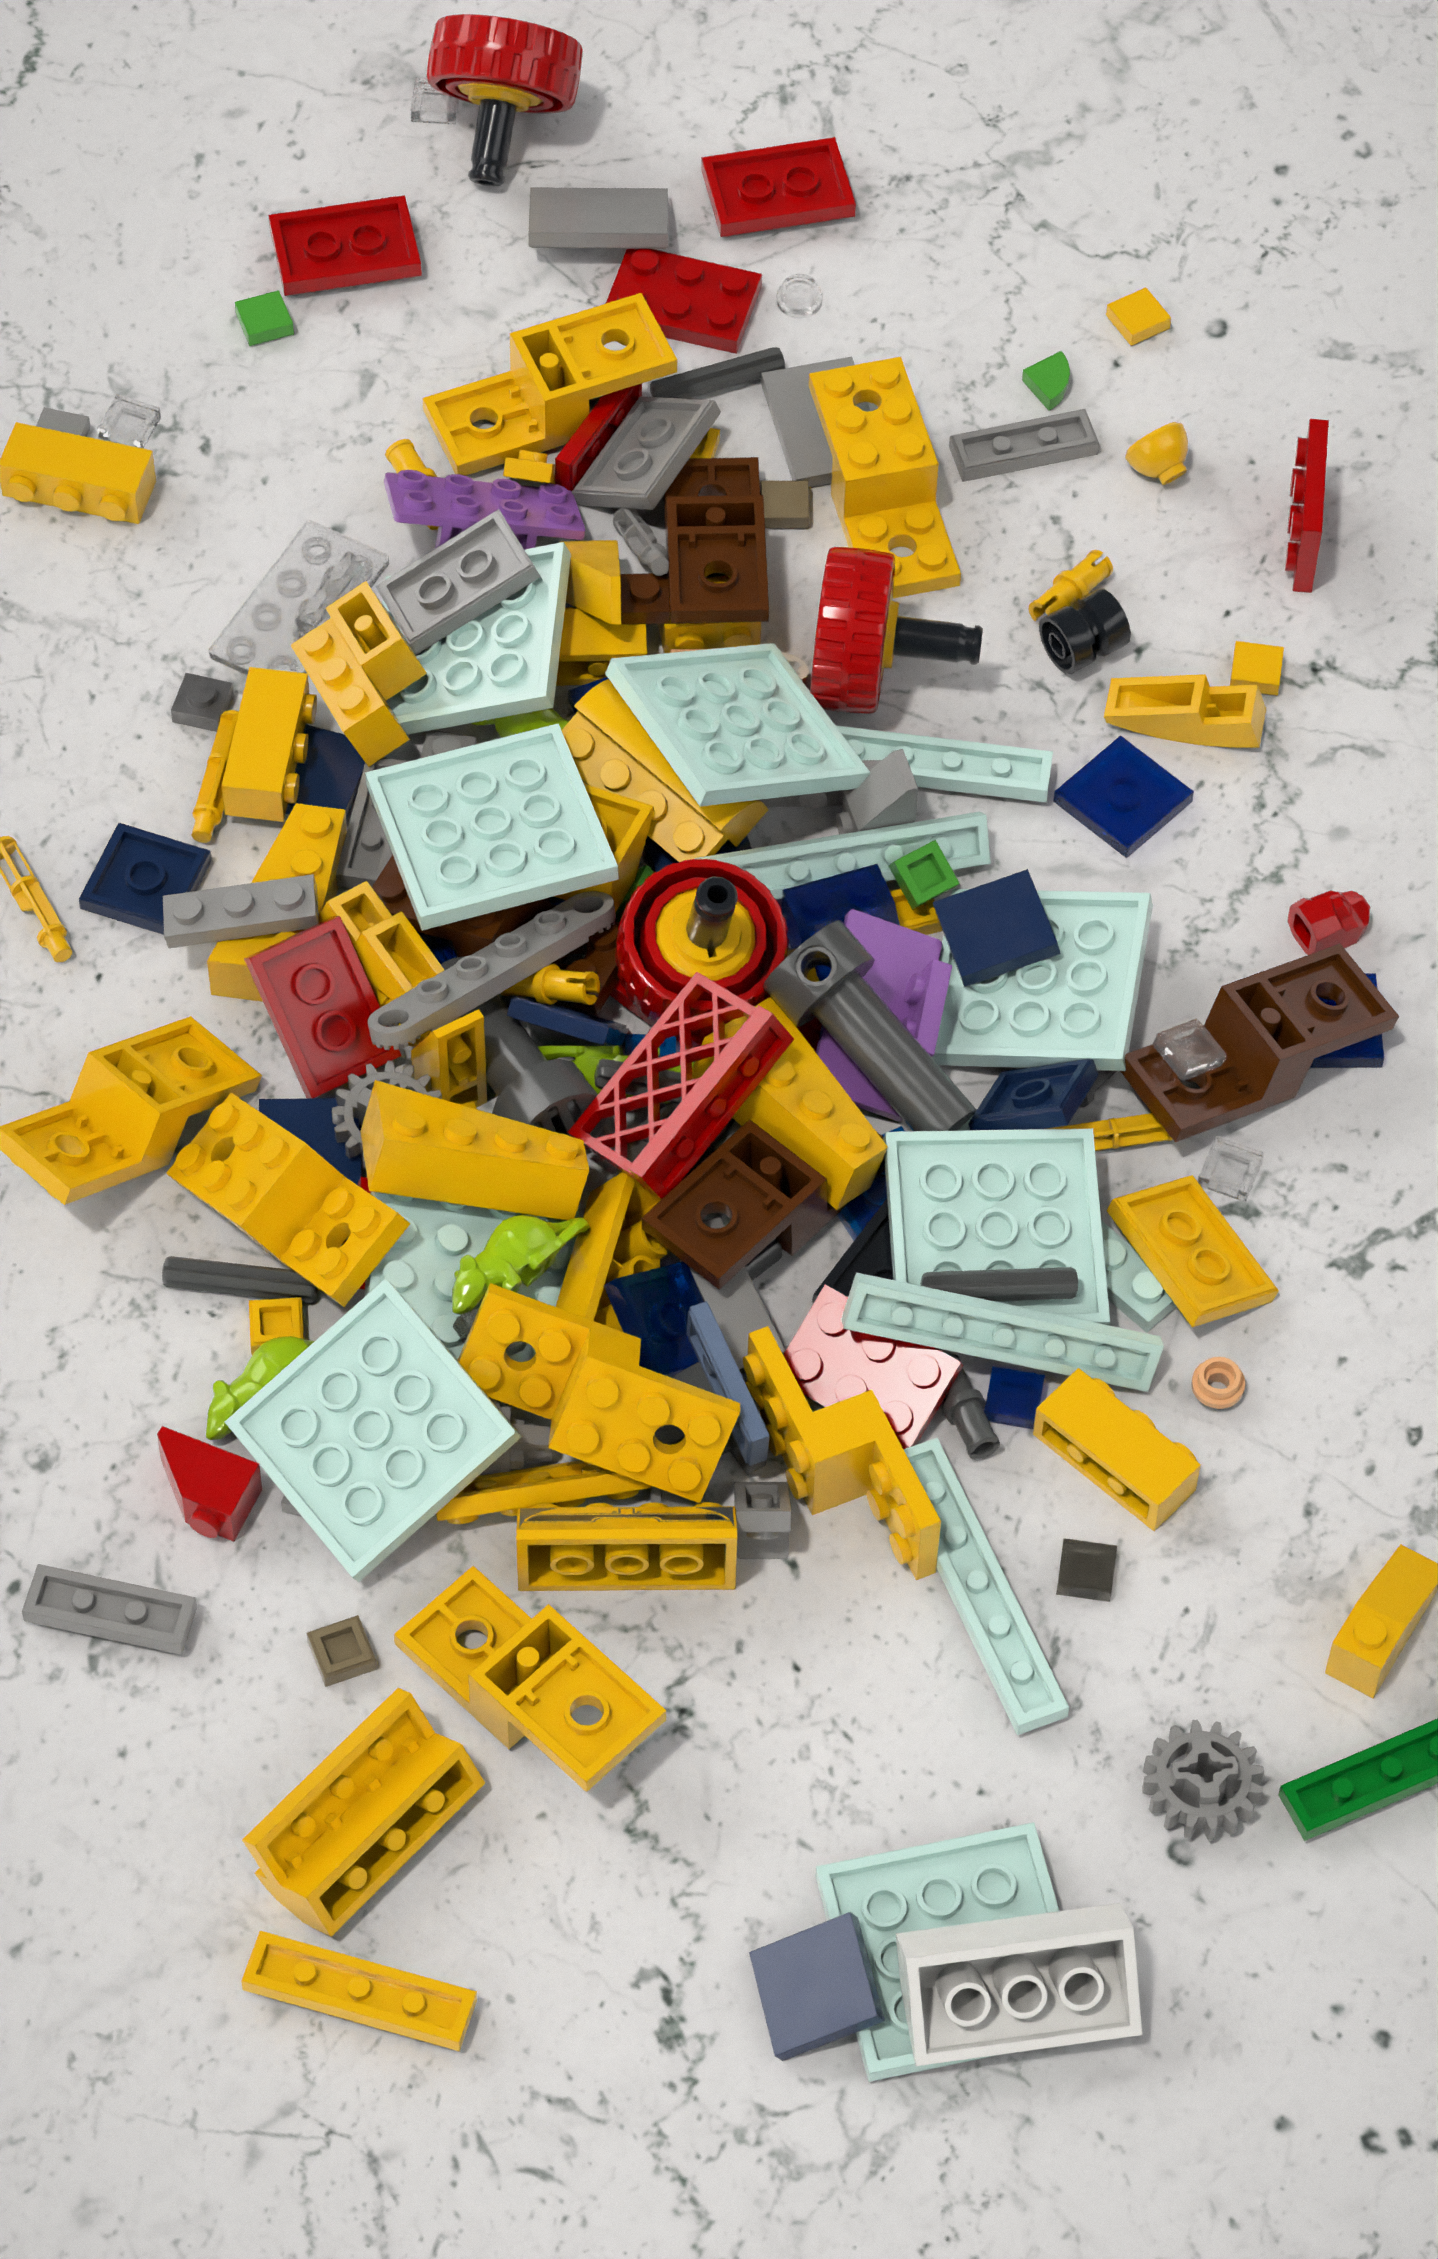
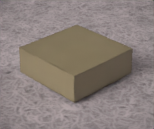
[760,481,809,528]
[307,1615,377,1687]

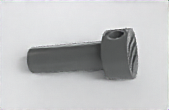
[763,920,977,1131]
[441,957,607,1150]

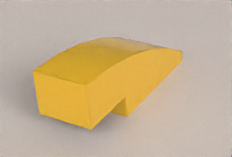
[1104,674,1266,748]
[319,881,445,1001]

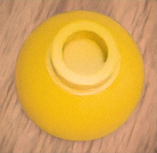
[1125,422,1188,485]

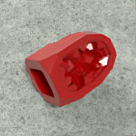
[1287,890,1371,955]

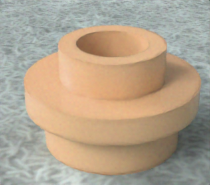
[1191,1357,1245,1409]

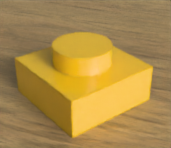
[503,450,555,484]

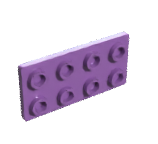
[384,470,585,550]
[816,909,952,1121]

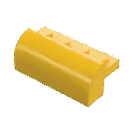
[561,679,769,862]
[242,1688,485,1937]

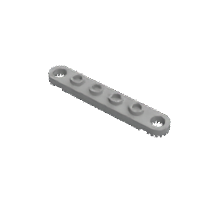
[368,891,617,1050]

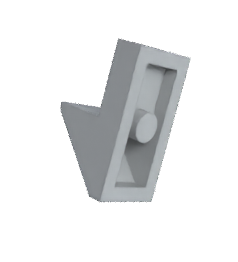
[734,1482,791,1559]

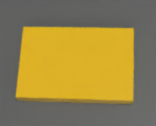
[1106,1175,1279,1328]

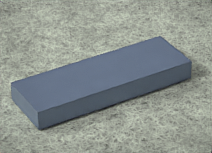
[686,1301,769,1466]

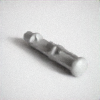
[613,508,669,576]

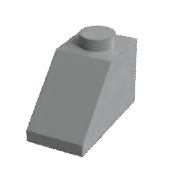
[836,749,918,835]

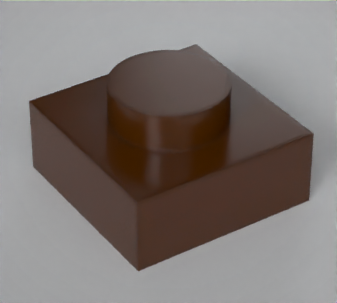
[620,573,670,625]

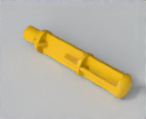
[191,710,239,843]
[0,836,72,962]
[1047,1113,1173,1151]

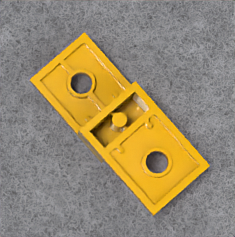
[422,293,677,476]
[808,357,961,599]
[0,1016,262,1205]
[166,1093,410,1307]
[457,1283,740,1503]
[743,1326,941,1580]
[394,1566,666,1792]

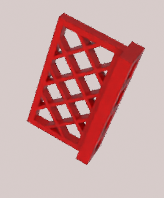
[567,972,794,1200]

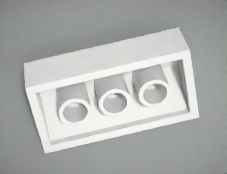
[896,1903,1143,2066]

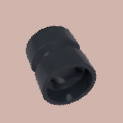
[1039,588,1131,674]

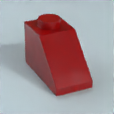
[157,1426,262,1542]

